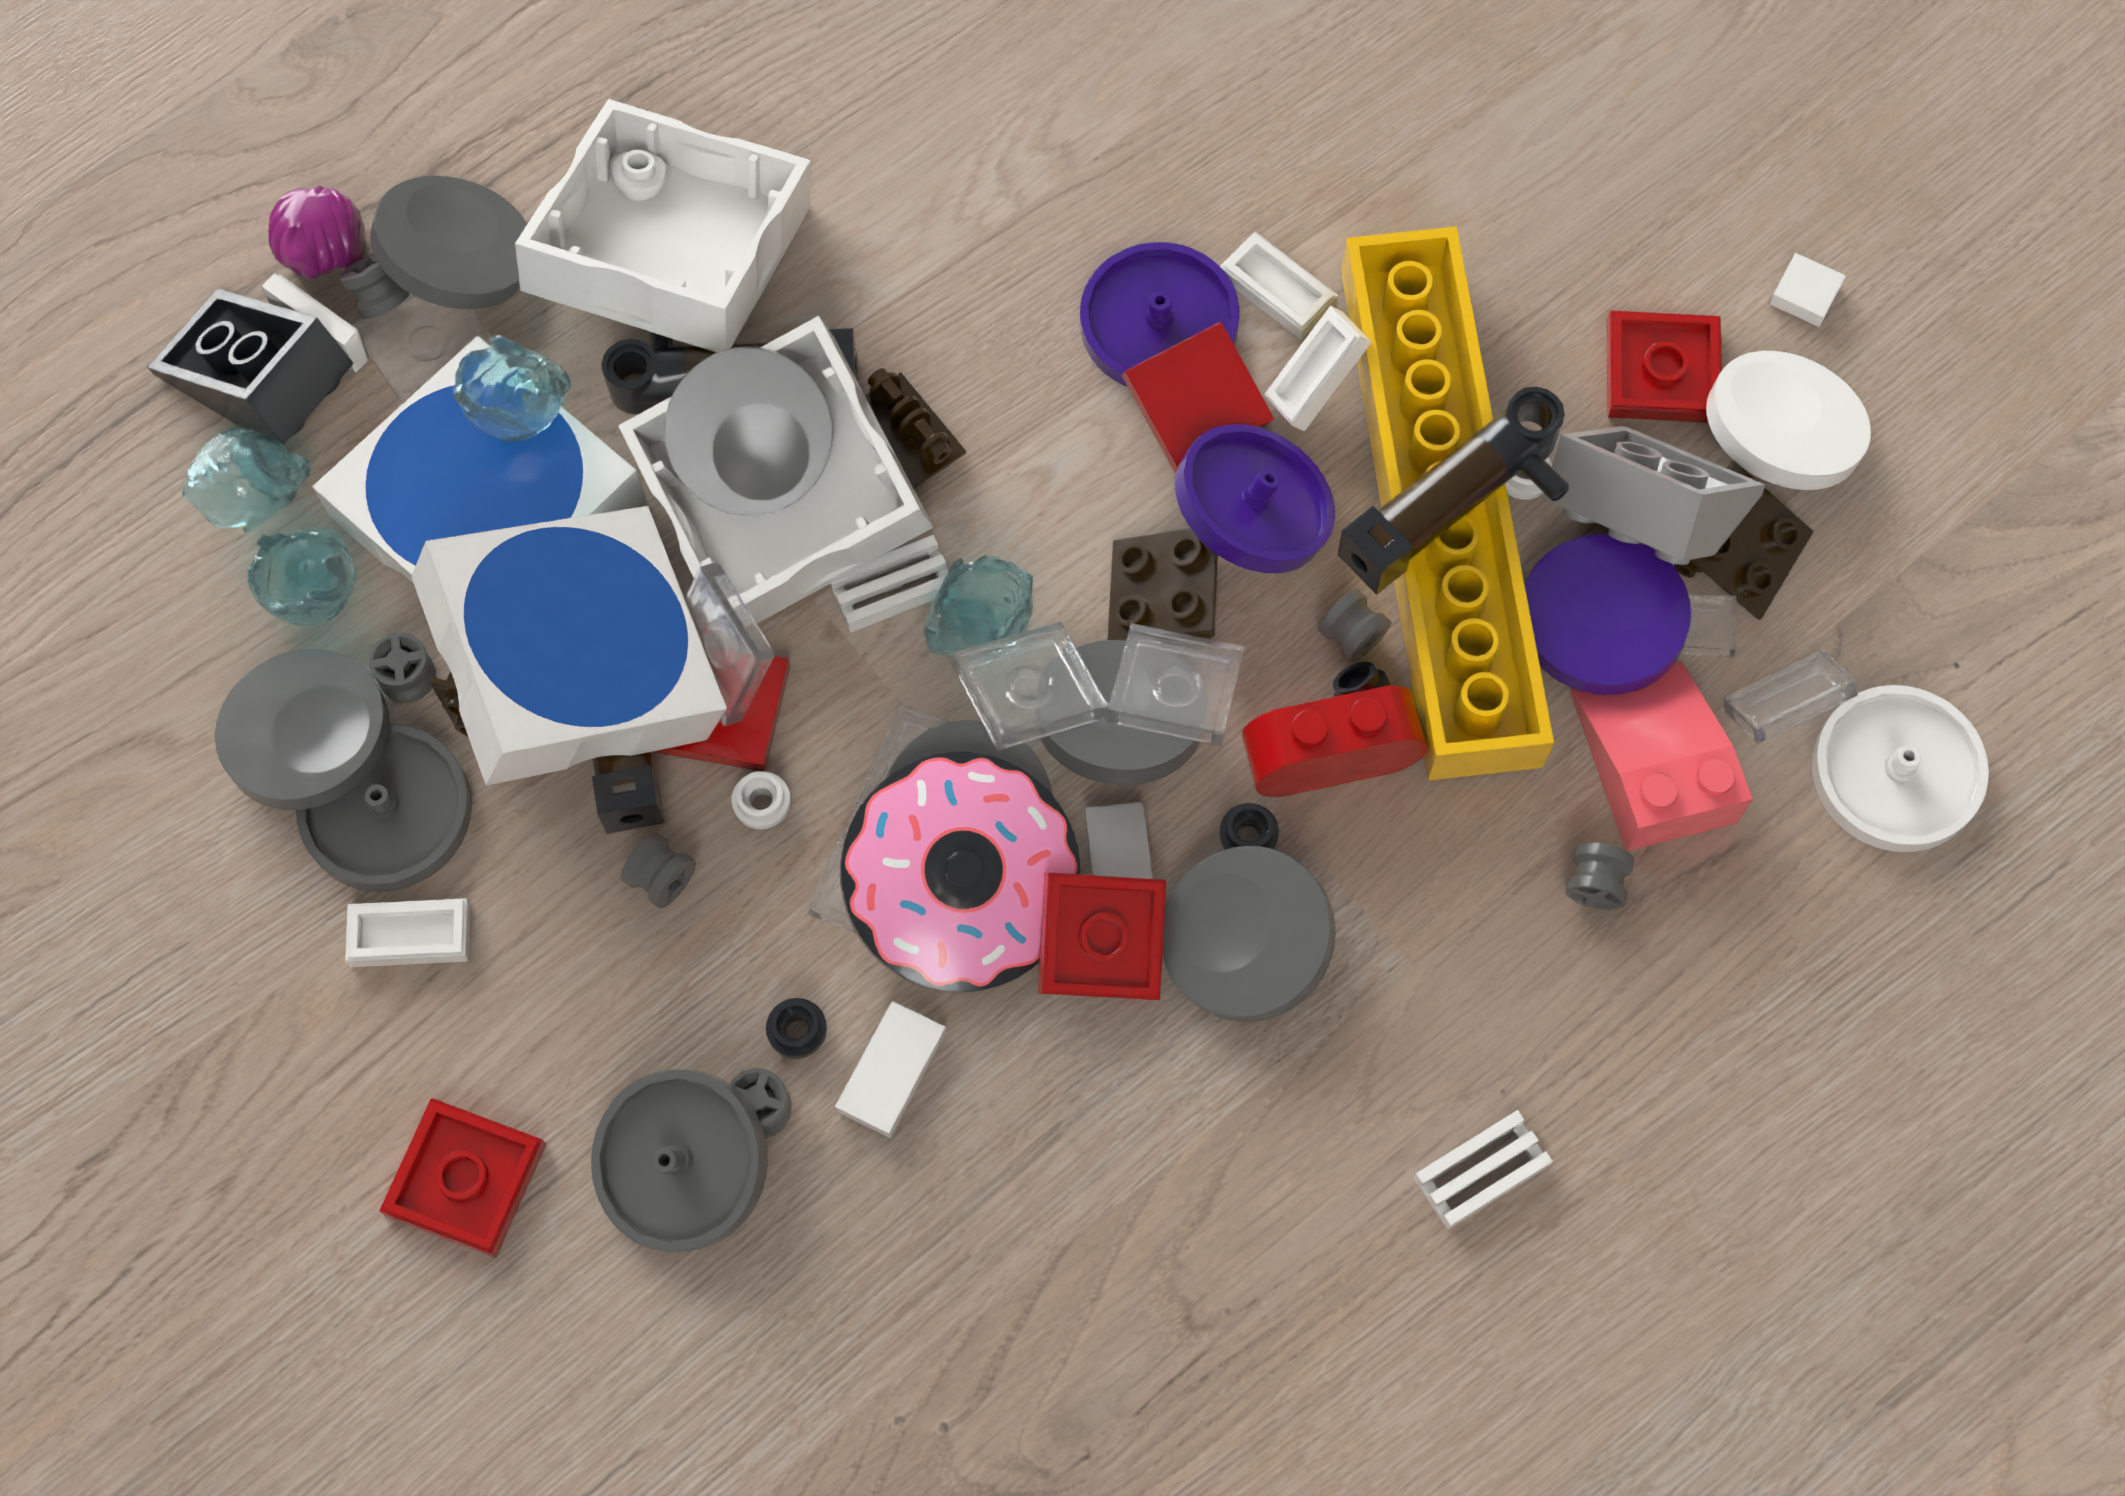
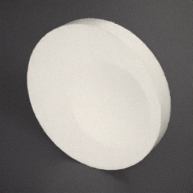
[1706,351,1871,490]
[1812,685,1989,852]

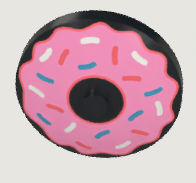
[840,752,1080,993]

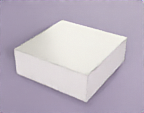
[1769,253,1846,327]

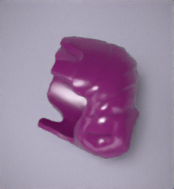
[268,186,365,280]

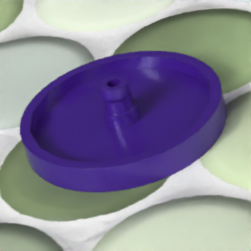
[1080,242,1239,387]
[1175,424,1335,574]
[1525,534,1691,695]

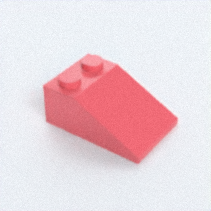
[1570,662,1753,851]

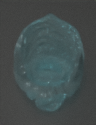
[453,335,571,442]
[182,427,311,532]
[247,527,356,626]
[924,555,1033,662]

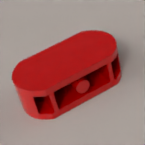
[1242,685,1428,797]

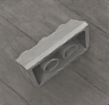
[1543,426,1765,565]

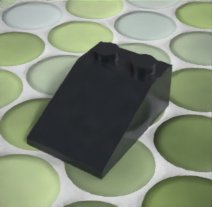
[147,289,354,444]

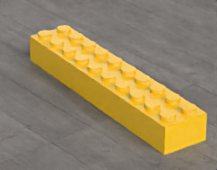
[1341,226,1554,781]

